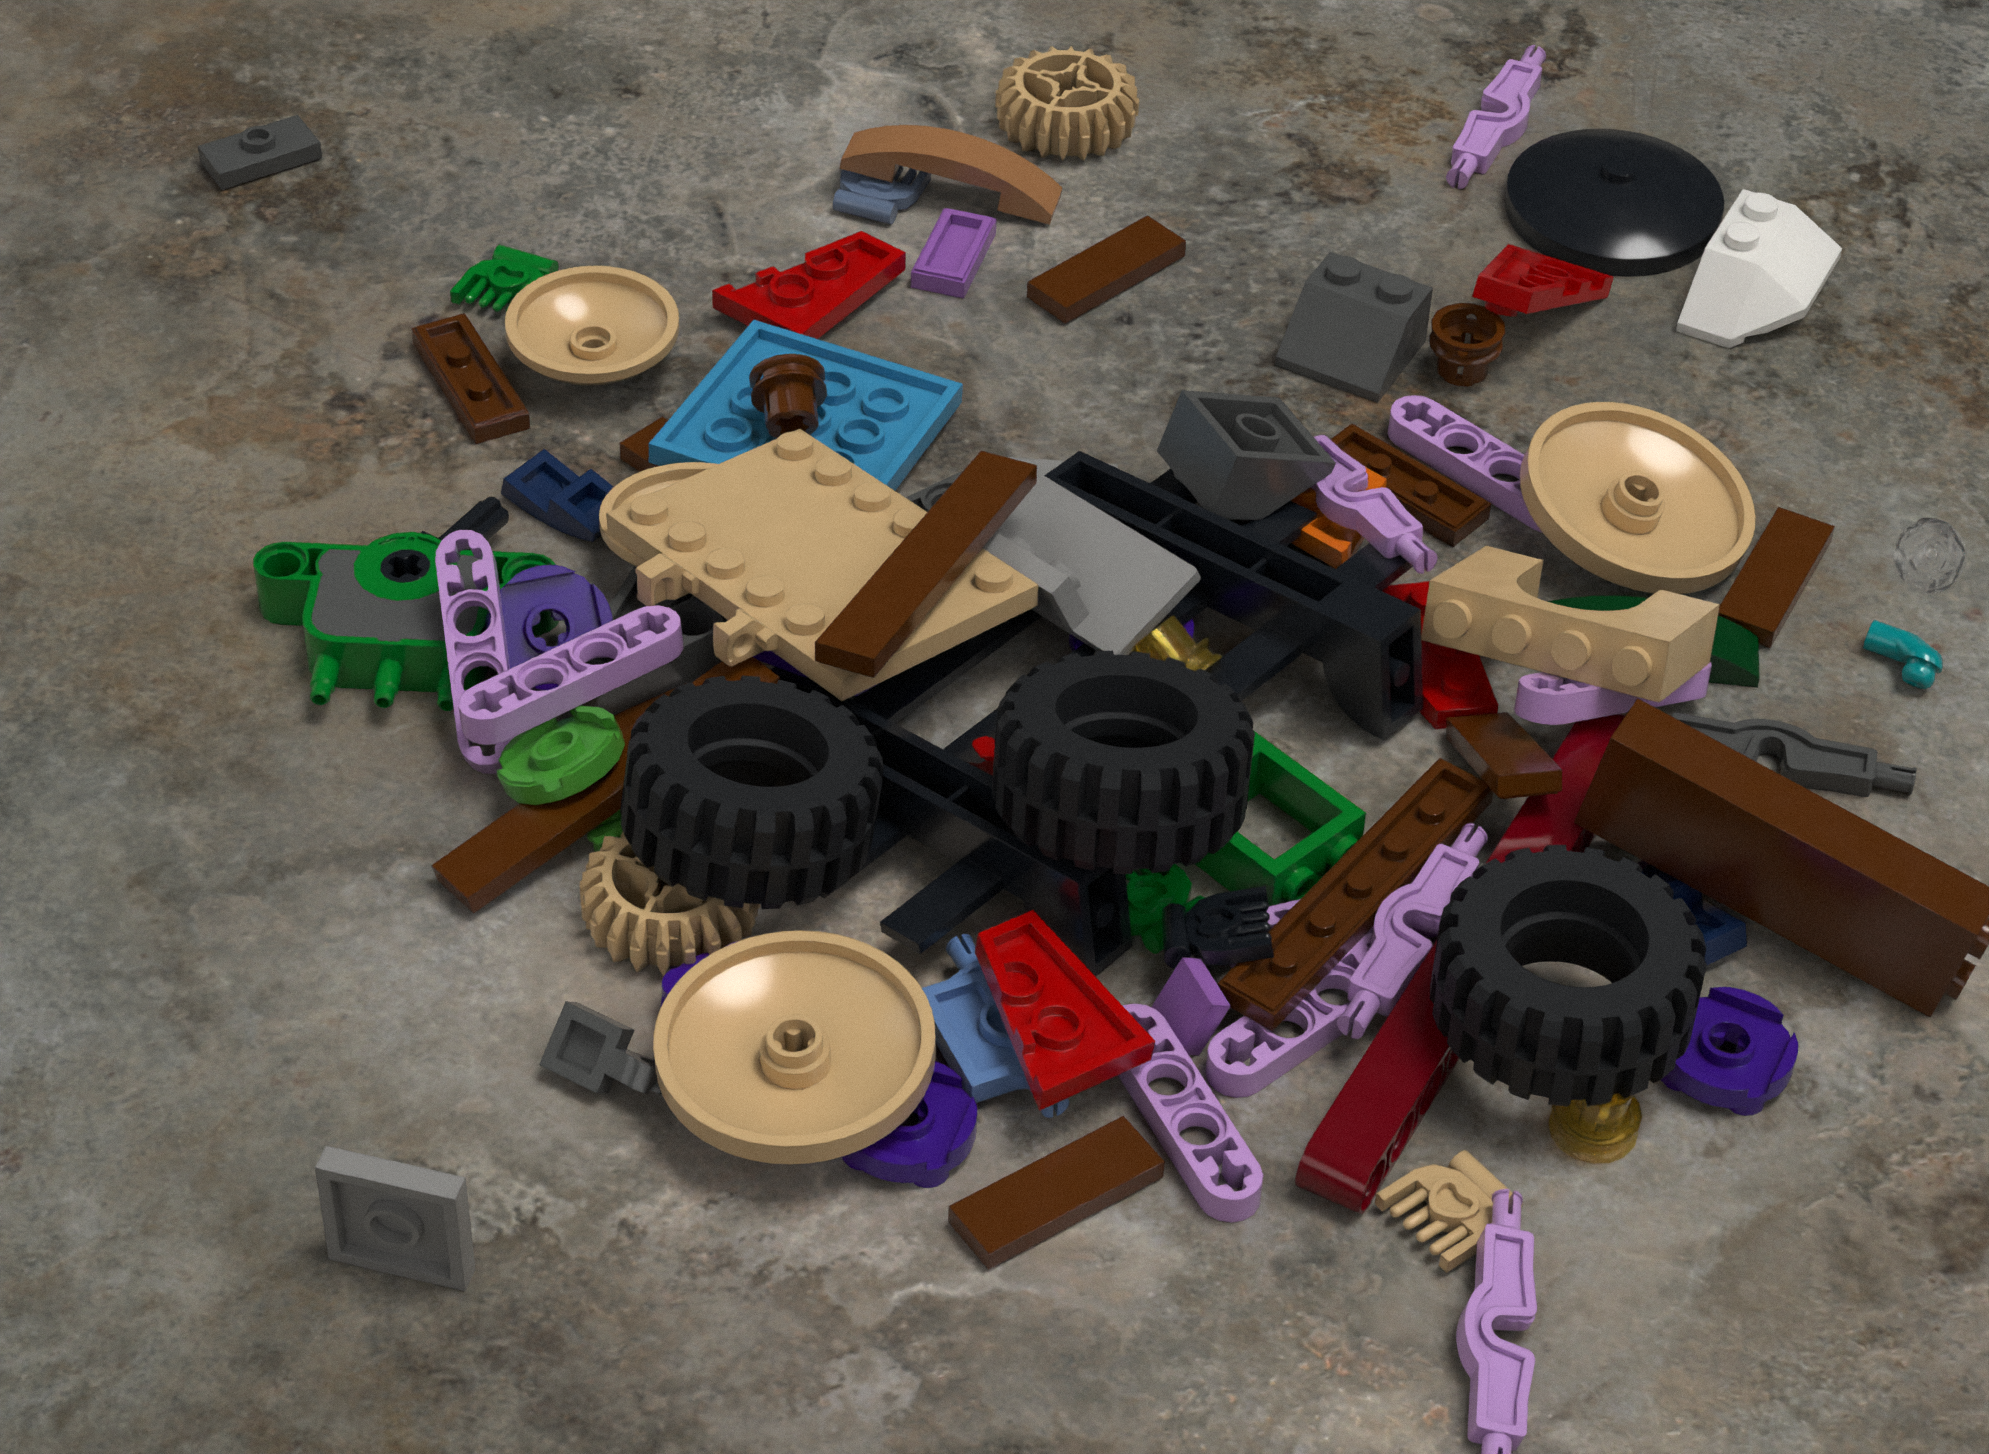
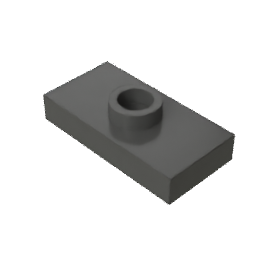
[198,115,322,190]

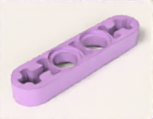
[1388,395,1542,533]
[435,530,514,774]
[458,605,683,745]
[1514,662,1712,725]
[1205,932,1372,1098]
[1118,1004,1263,1223]

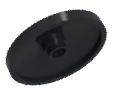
[1504,129,1724,277]

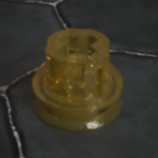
[1132,615,1223,671]
[1548,1093,1642,1164]

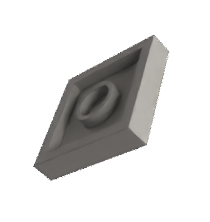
[315,1146,476,1291]

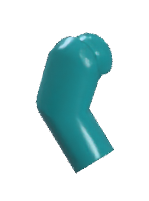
[1863,620,1943,689]

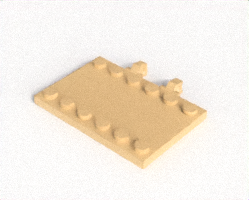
[606,429,1038,701]

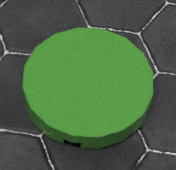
[497,706,625,805]

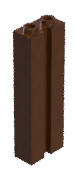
[1574,698,1989,1017]

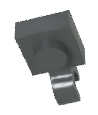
[539,1001,662,1094]

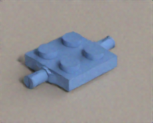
[922,934,1069,1118]

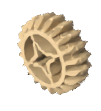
[995,46,1139,161]
[579,832,761,977]

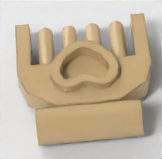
[1375,1150,1523,1273]

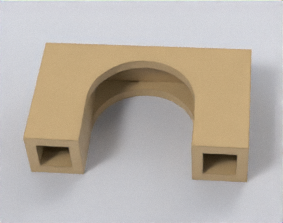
[1421,546,1720,703]

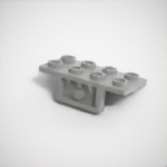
[983,472,1201,655]

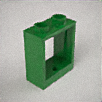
[1195,730,1366,906]

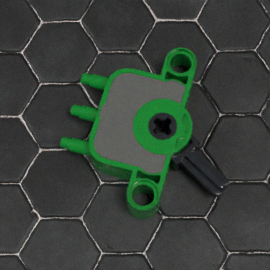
[253,496,559,711]

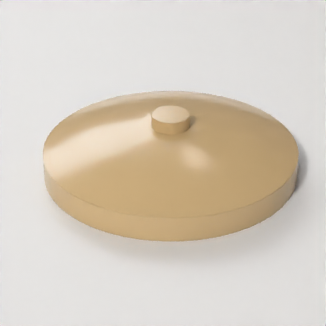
[1520,402,1756,594]
[653,930,936,1164]

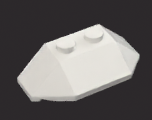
[1676,189,1842,348]

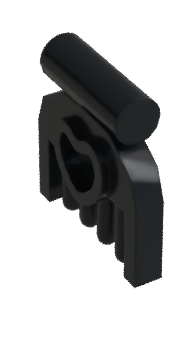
[1161,886,1274,969]

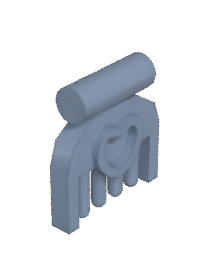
[833,166,931,225]

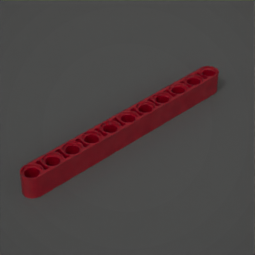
[1295,714,1626,1215]

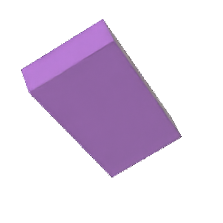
[911,208,997,298]

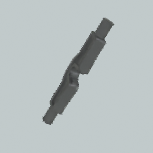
[1671,712,1917,797]

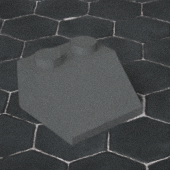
[1275,252,1433,403]
[1157,390,1336,521]

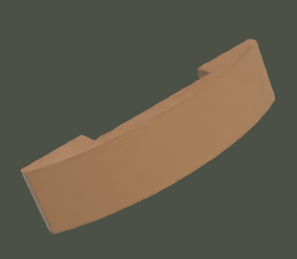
[840,125,1063,225]

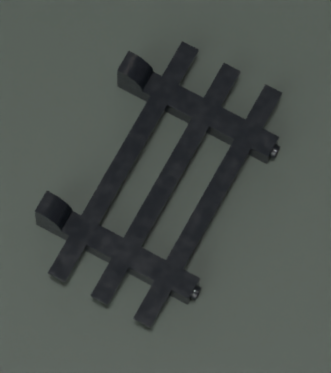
[771,451,1423,977]

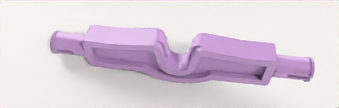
[1446,45,1546,189]
[1311,435,1437,574]
[1337,823,1488,1039]
[1456,1189,1537,1454]

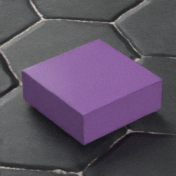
[1151,957,1231,1055]

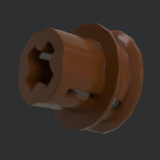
[1429,303,1505,387]
[749,354,827,438]

